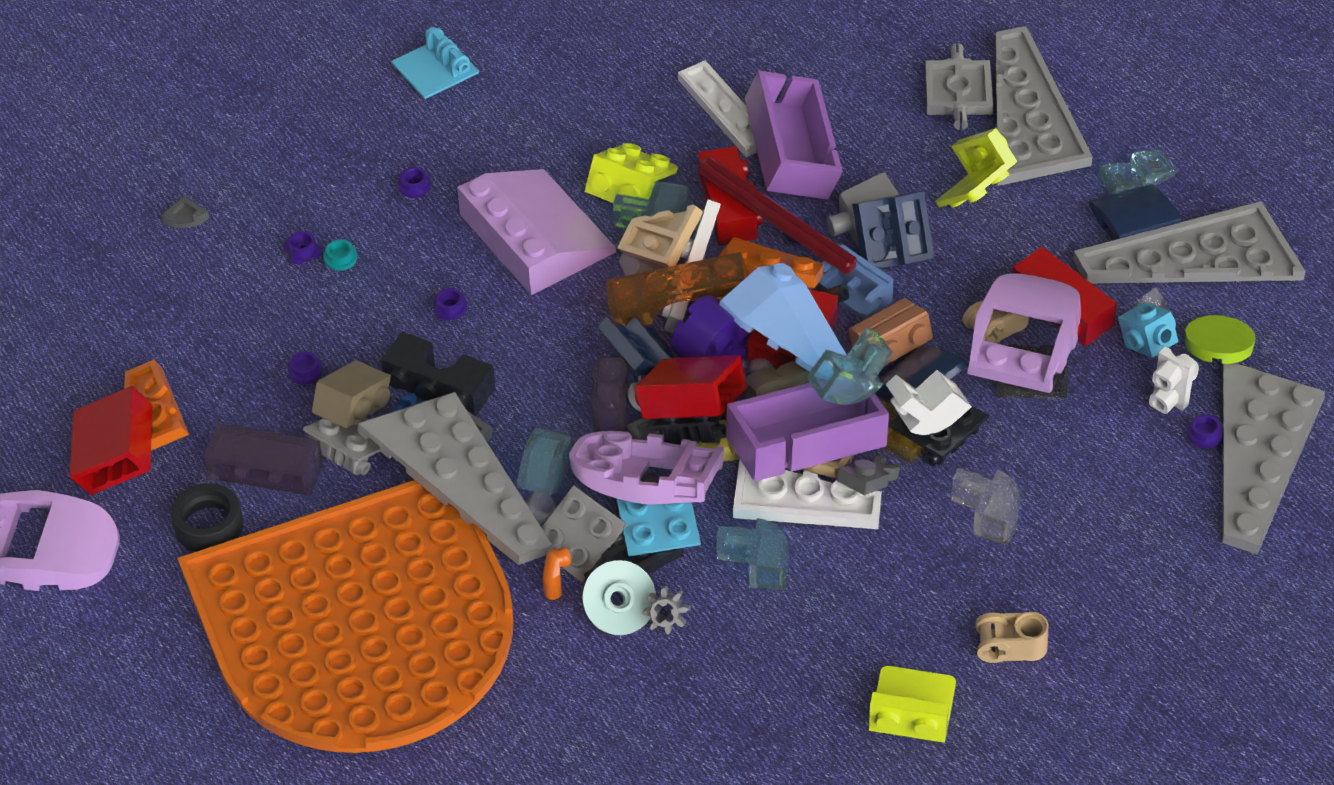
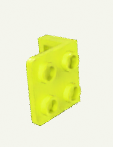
[935,128,1017,208]
[585,143,678,214]
[869,666,956,743]

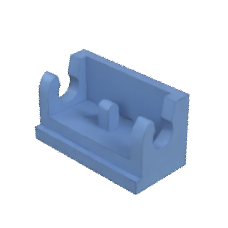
[819,244,893,320]

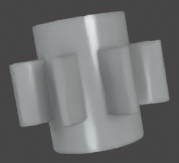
[642,585,691,634]

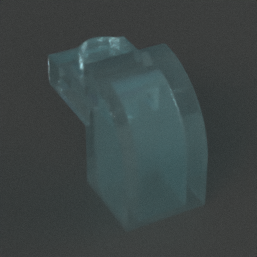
[613,181,689,229]
[806,328,893,405]
[516,427,575,495]
[716,518,789,591]

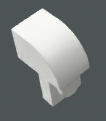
[886,370,971,435]

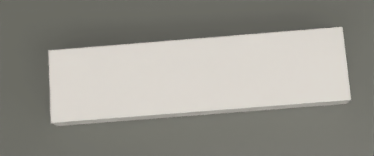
[678,60,757,157]

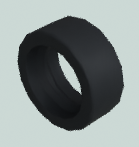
[171,483,243,552]

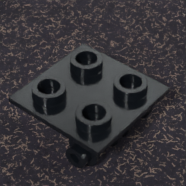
[648,401,735,444]
[888,405,989,466]

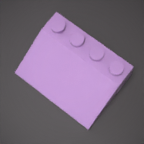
[457,169,616,295]

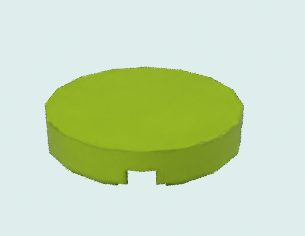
[1184,315,1256,364]

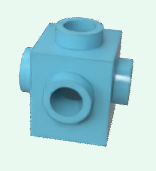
[1118,302,1178,357]

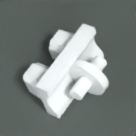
[1149,346,1199,414]

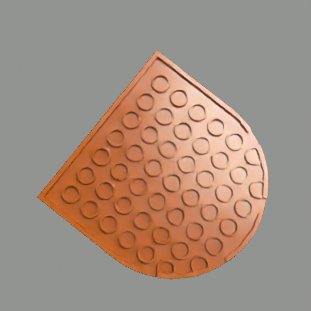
[177,480,514,753]

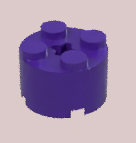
[671,295,749,361]

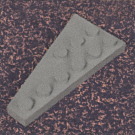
[995,26,1093,186]
[1073,201,1306,284]
[1222,363,1325,555]
[357,392,552,565]

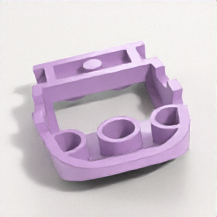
[967,273,1081,393]
[569,431,724,505]
[0,490,120,591]

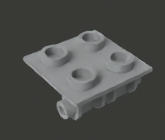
[303,418,380,475]
[541,485,627,583]

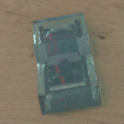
[1097,149,1177,195]

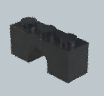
[381,331,496,416]

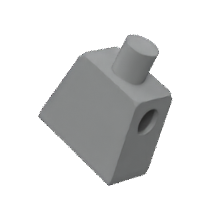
[826,172,899,246]

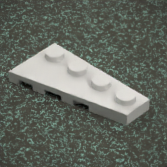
[661,200,721,333]
[733,460,881,529]

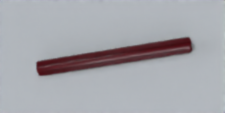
[699,157,857,275]

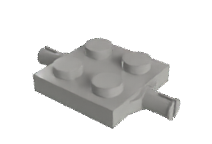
[925,43,993,130]

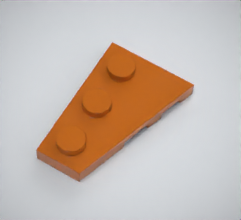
[715,237,824,288]
[124,359,189,451]

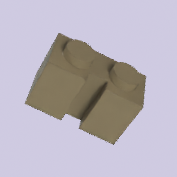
[312,360,391,428]

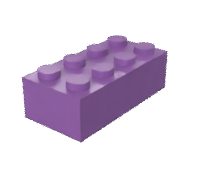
[744,70,843,200]
[726,370,889,482]

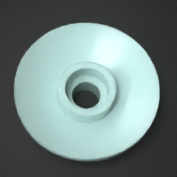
[582,560,656,635]

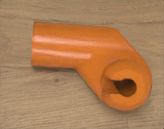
[542,547,571,600]

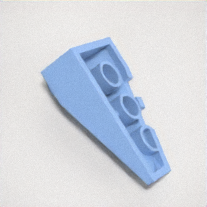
[719,263,856,379]

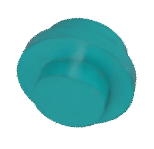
[323,239,358,271]

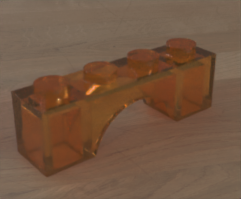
[606,252,750,326]

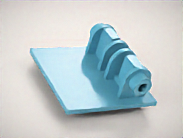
[391,27,479,99]
[616,498,701,556]

